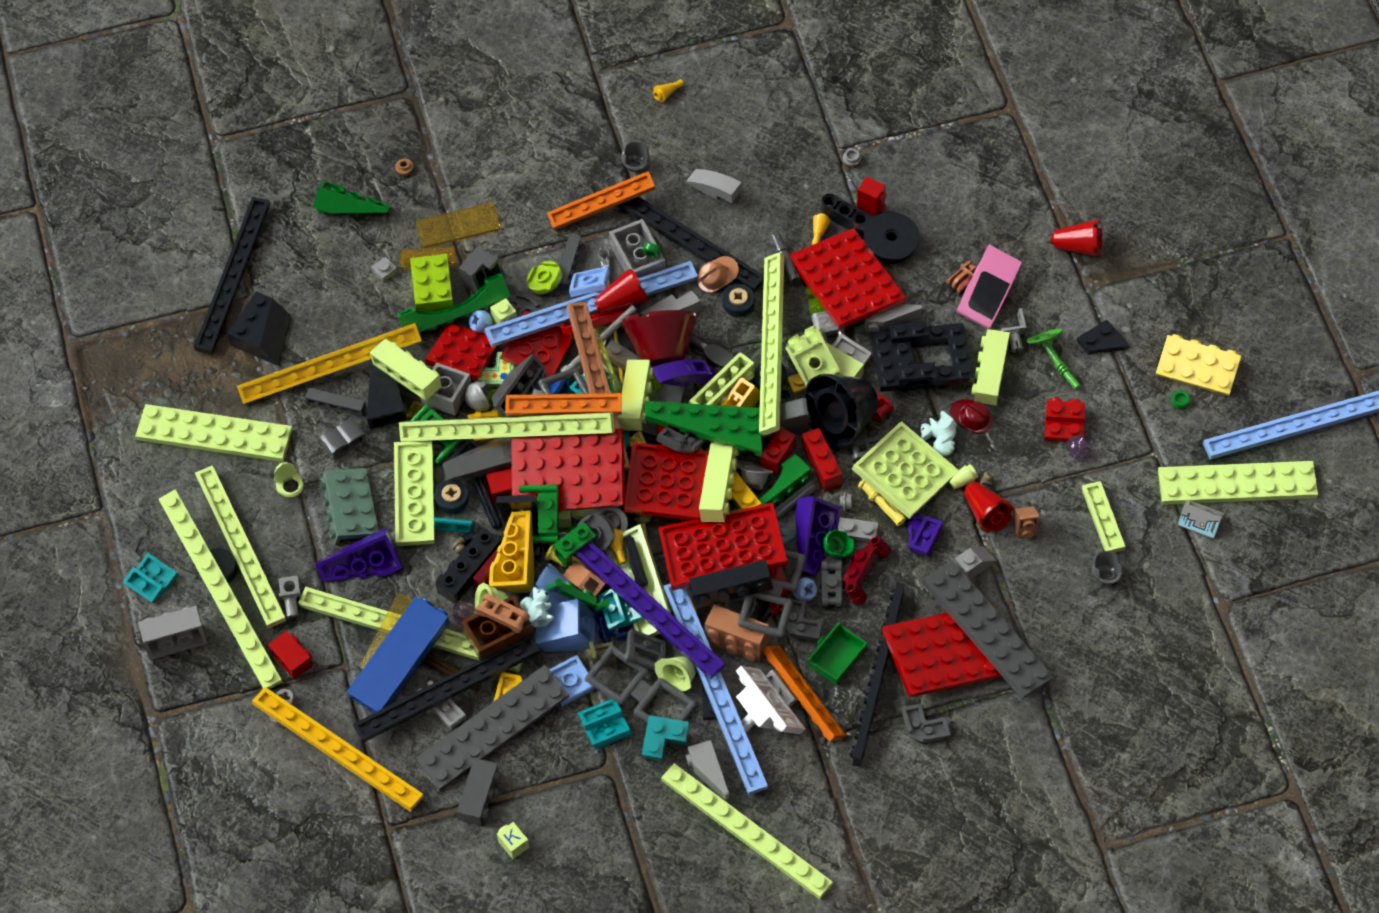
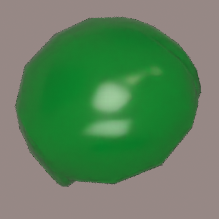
[823,530,854,559]

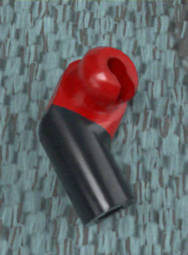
[757,602,784,623]

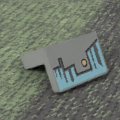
[1178,500,1225,538]

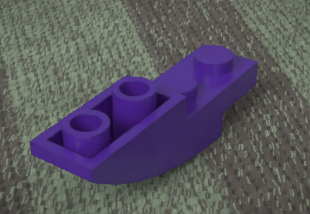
[653,359,717,387]

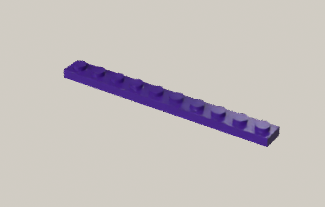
[574,541,725,679]

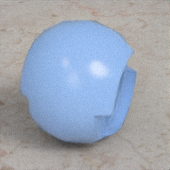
[469,310,493,334]
[793,577,817,601]

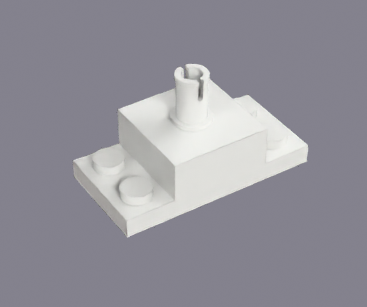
[736,666,805,734]

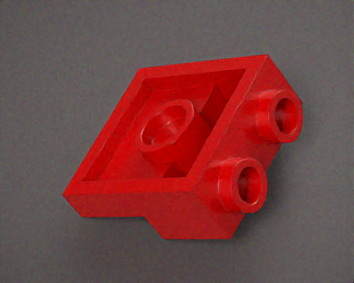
[1044,397,1085,443]

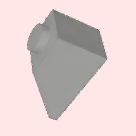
[954,547,997,580]

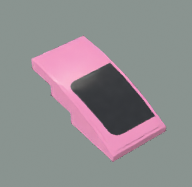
[956,245,1022,329]

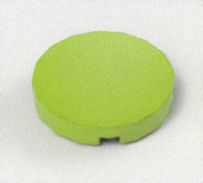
[527,261,563,295]

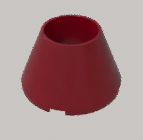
[622,310,697,366]

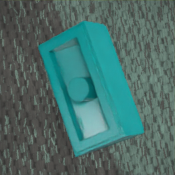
[434,517,475,533]

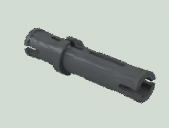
[769,233,801,284]

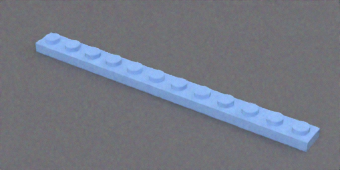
[485,261,698,347]
[1203,391,1379,460]
[664,584,768,795]

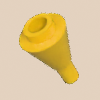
[653,79,684,102]
[812,213,831,245]
[610,528,627,565]

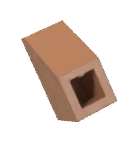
[1013,506,1039,539]
[563,560,605,597]

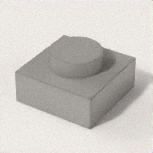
[371,257,398,282]

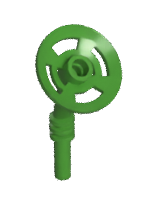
[1027,329,1081,391]

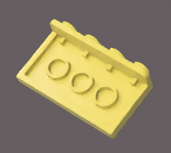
[1156,334,1241,396]

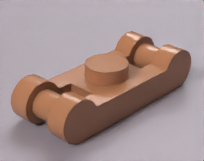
[475,594,530,633]

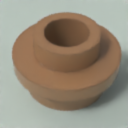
[395,159,413,176]

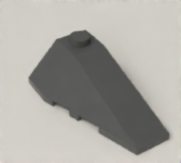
[443,437,513,481]

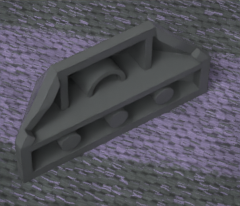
[492,354,545,417]

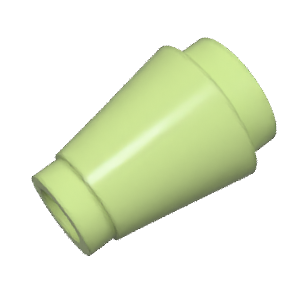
[949,464,978,490]

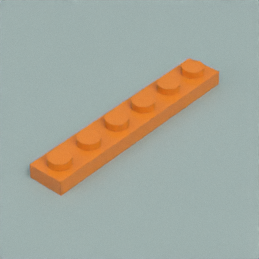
[547,171,656,231]
[505,393,622,416]
[763,645,846,742]

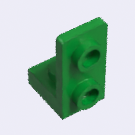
[553,523,595,568]

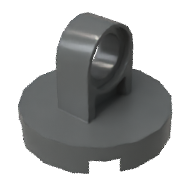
[577,513,615,551]

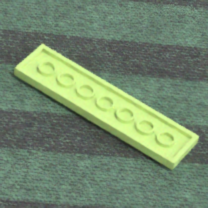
[135,404,293,462]
[1158,461,1318,505]

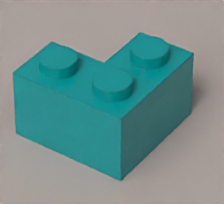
[642,715,690,762]

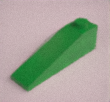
[312,180,391,214]

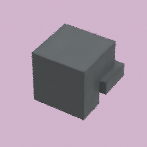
[458,248,506,294]

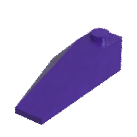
[795,496,842,576]
[315,528,403,581]

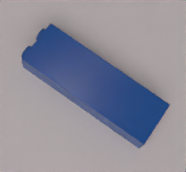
[347,596,450,713]

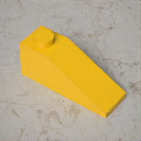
[721,377,760,407]

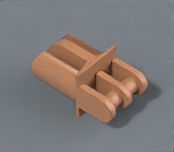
[946,260,977,293]

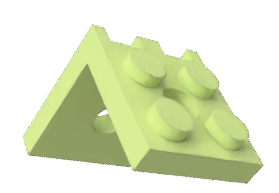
[786,325,840,386]

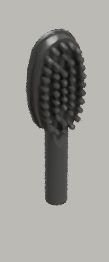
[690,336,734,368]

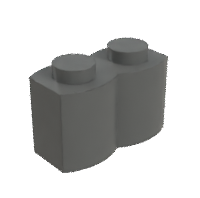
[320,418,366,460]

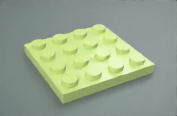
[852,421,959,519]

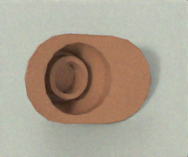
[697,256,739,293]

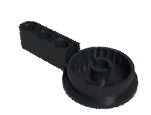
[821,194,920,264]

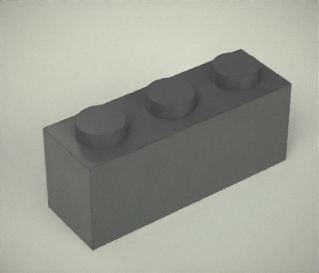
[456,758,501,826]

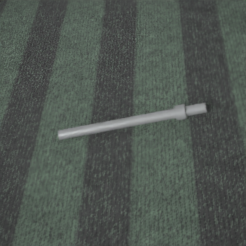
[560,305,637,372]

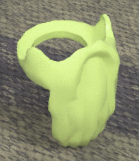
[274,462,304,497]

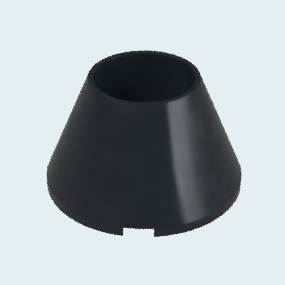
[804,373,879,448]

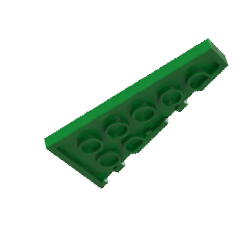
[644,401,762,457]

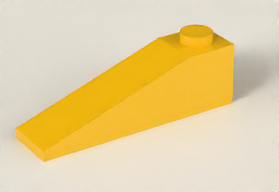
[489,511,534,593]

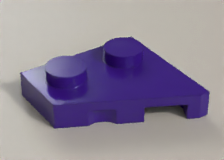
[908,514,944,557]

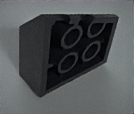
[227,291,291,366]

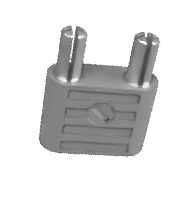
[811,311,846,343]

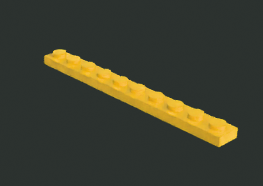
[237,323,422,404]
[252,687,423,812]

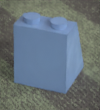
[534,599,596,652]

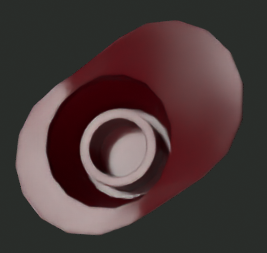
[950,399,993,433]

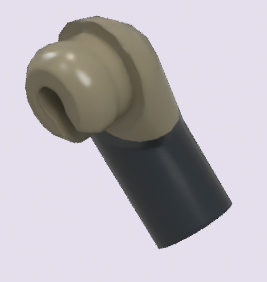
[980,472,999,495]
[452,531,473,554]

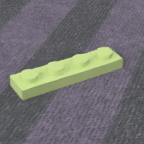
[1082,481,1125,553]

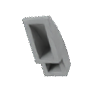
[686,169,742,203]
[641,290,701,316]

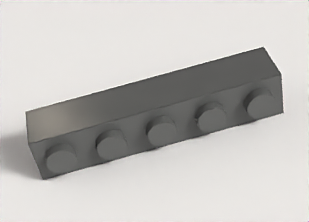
[556,235,583,290]
[305,388,366,417]

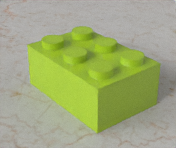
[410,254,454,312]

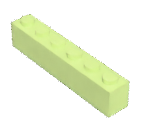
[699,441,739,522]

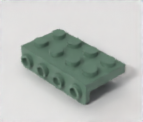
[319,468,379,545]

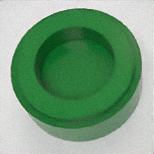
[642,243,662,258]
[1171,390,1190,410]

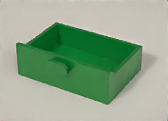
[808,622,868,686]

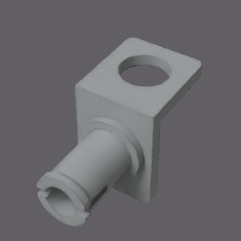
[1001,308,1026,353]
[279,576,301,618]

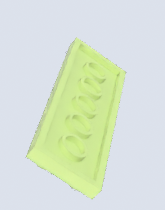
[394,440,435,546]
[609,524,672,637]

